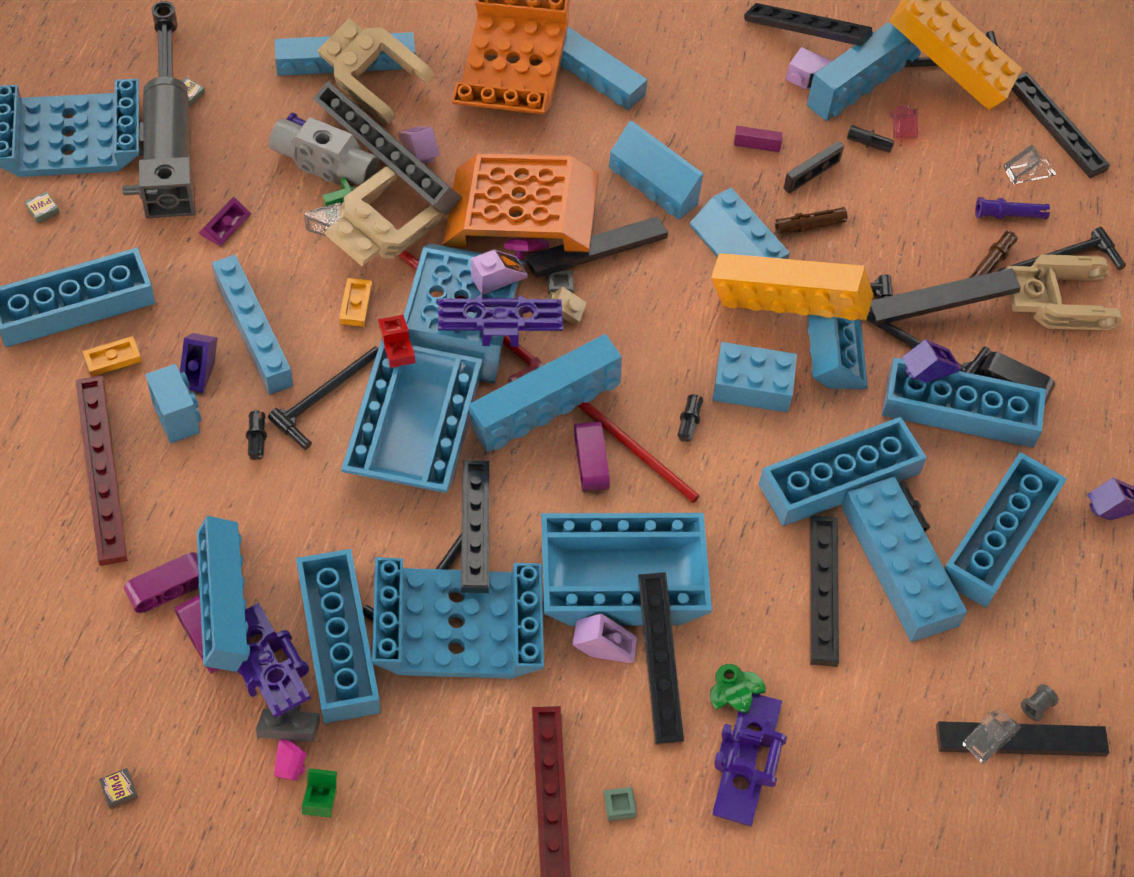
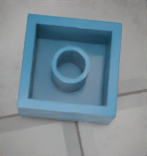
[145,364,202,444]

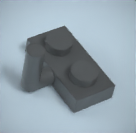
[256,704,320,742]

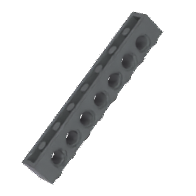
[313,81,462,216]

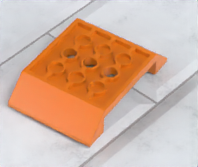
[452,0,570,114]
[443,154,599,252]

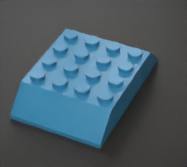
[341,339,482,493]
[541,513,712,626]

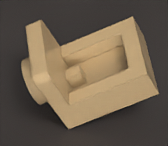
[546,287,587,325]

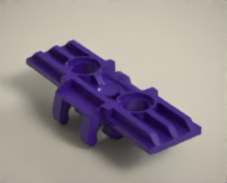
[438,295,563,346]
[237,602,311,718]
[712,694,787,827]

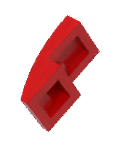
[378,315,416,368]

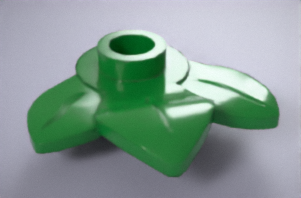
[710,664,766,714]

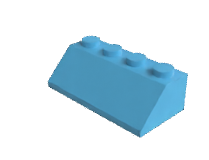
[609,120,704,220]
[689,187,790,259]
[808,315,868,389]

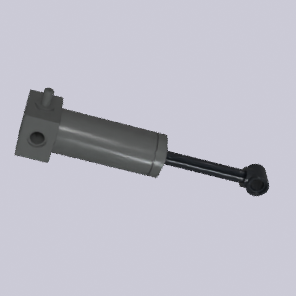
[122,1,196,218]

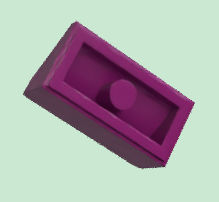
[734,126,782,152]
[199,197,251,246]

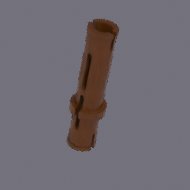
[775,207,848,234]
[968,230,1018,278]

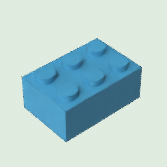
[712,342,797,413]

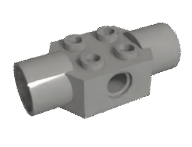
[269,117,379,186]

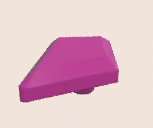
[505,237,549,259]
[274,739,307,781]

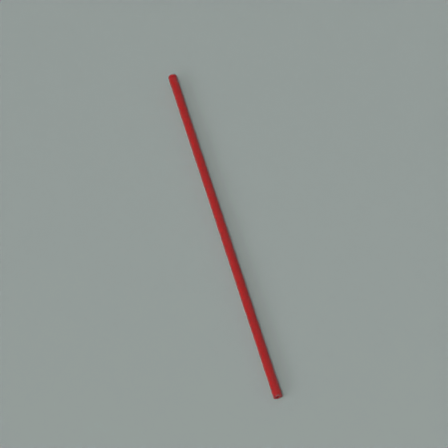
[398,250,700,503]

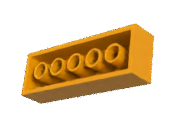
[889,0,1022,110]
[711,253,873,321]

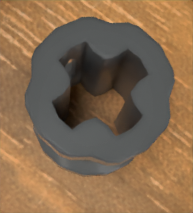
[1021,684,1059,721]

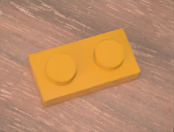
[339,278,372,327]
[82,336,142,377]

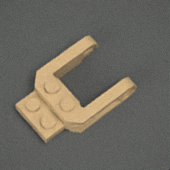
[317,19,435,126]
[325,166,443,266]
[1005,254,1123,330]

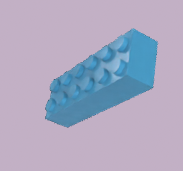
[807,22,921,121]
[0,248,156,348]
[469,333,622,453]
[881,357,1046,448]
[758,417,927,527]
[944,452,1067,608]
[841,477,967,642]
[296,549,380,724]

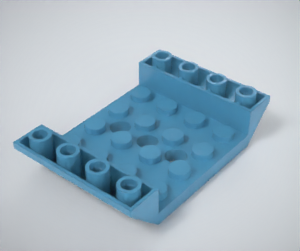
[0,79,139,177]
[404,243,525,384]
[372,557,544,679]

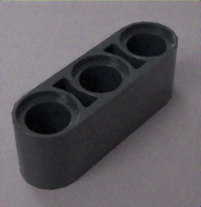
[978,352,1055,406]

